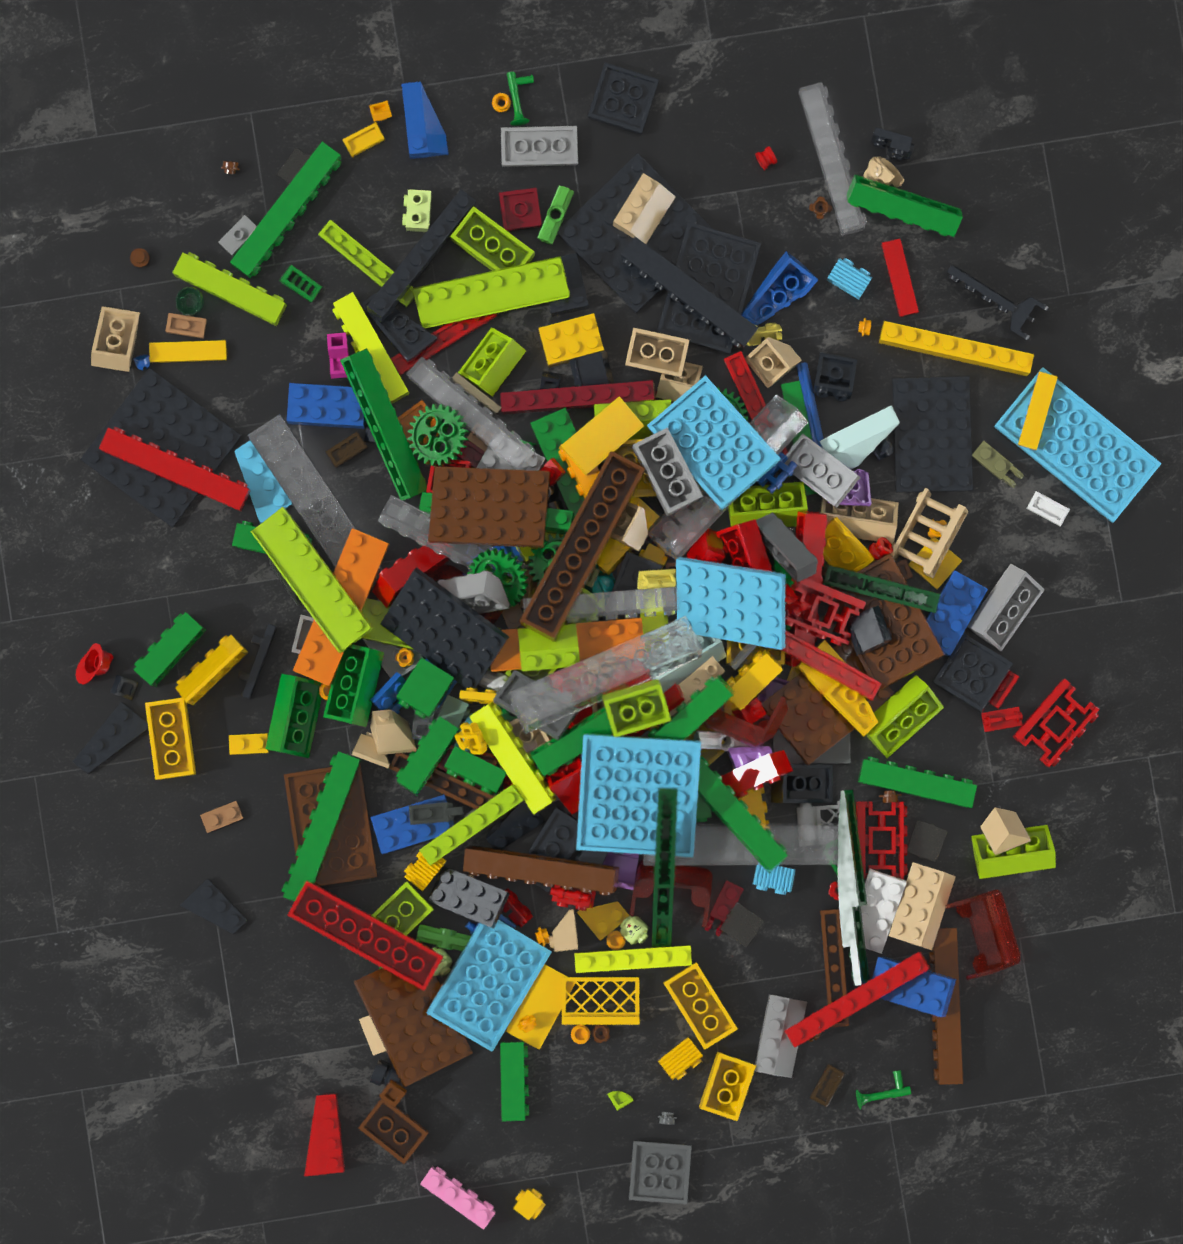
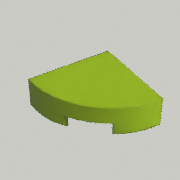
[607,1091,634,1111]

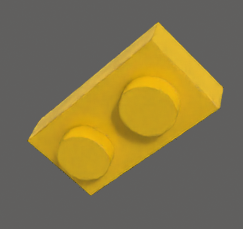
[229,733,269,755]

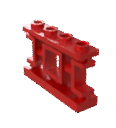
[785,578,866,646]
[1013,679,1100,767]
[856,802,908,879]

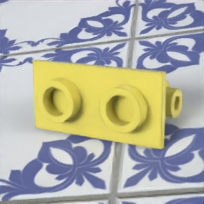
[746,323,782,346]
[637,569,676,589]

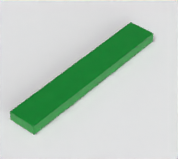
[781,381,818,496]

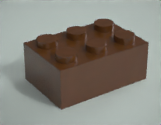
[359,1098,429,1164]

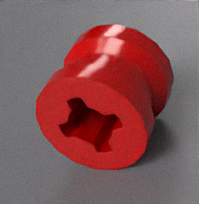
[755,146,778,170]
[869,537,893,560]

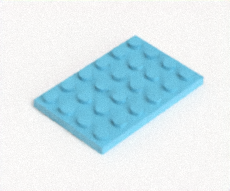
[647,375,781,510]
[676,557,785,650]
[426,920,552,1052]

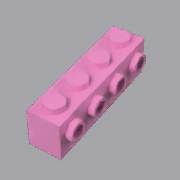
[420,1166,495,1229]

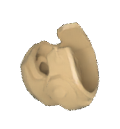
[863,156,904,188]

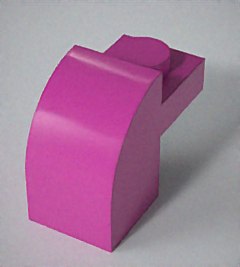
[327,333,349,379]

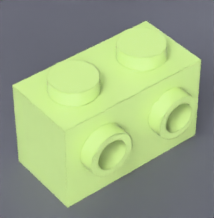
[402,190,432,232]

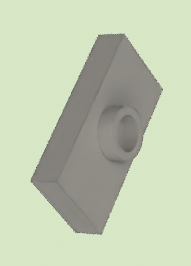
[218,215,257,256]

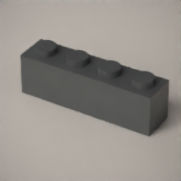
[756,512,818,582]

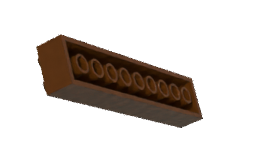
[520,451,645,642]

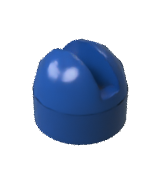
[134,354,150,370]

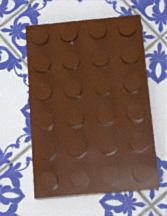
[428,466,550,548]
[830,553,945,691]
[762,638,894,766]
[284,763,378,886]
[354,968,473,1087]

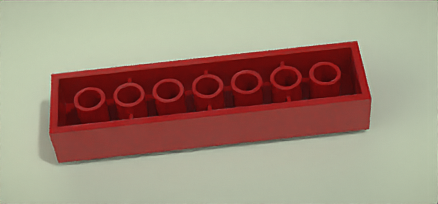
[288,880,444,991]

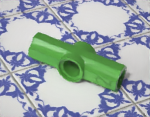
[537,186,574,245]
[416,924,471,951]

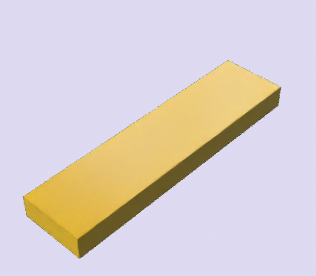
[149,340,227,363]
[1018,371,1058,450]

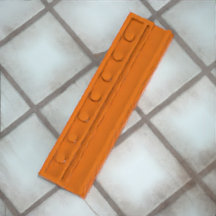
[293,528,389,686]
[491,618,645,672]

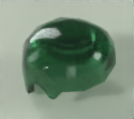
[175,287,204,316]

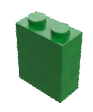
[396,657,455,719]

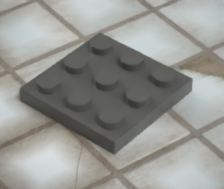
[629,1141,691,1204]

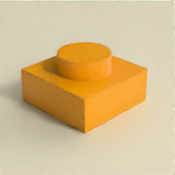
[369,101,392,121]

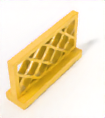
[562,977,639,1025]

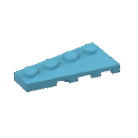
[235,441,293,524]

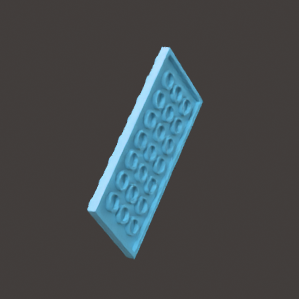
[994,367,1161,523]

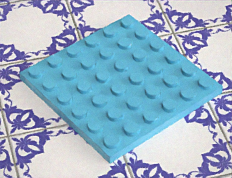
[576,733,701,857]

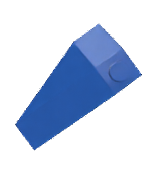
[402,82,448,159]
[741,251,818,326]

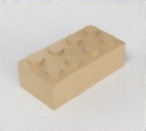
[889,863,955,950]

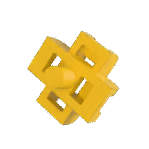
[454,722,487,754]

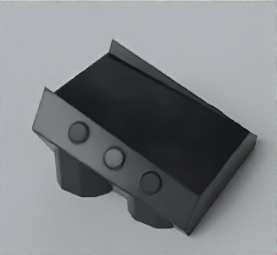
[569,351,614,387]
[846,605,892,655]

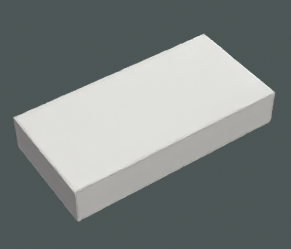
[1026,491,1070,526]

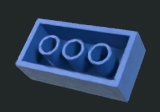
[287,383,365,429]
[926,570,988,657]
[371,795,454,854]
[872,957,956,1017]

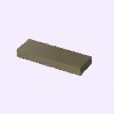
[452,372,501,415]

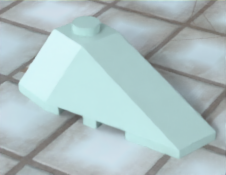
[820,406,900,470]

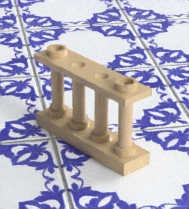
[891,488,968,579]
[669,656,725,717]

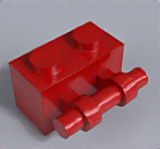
[550,885,596,911]

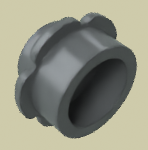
[658,1112,677,1125]

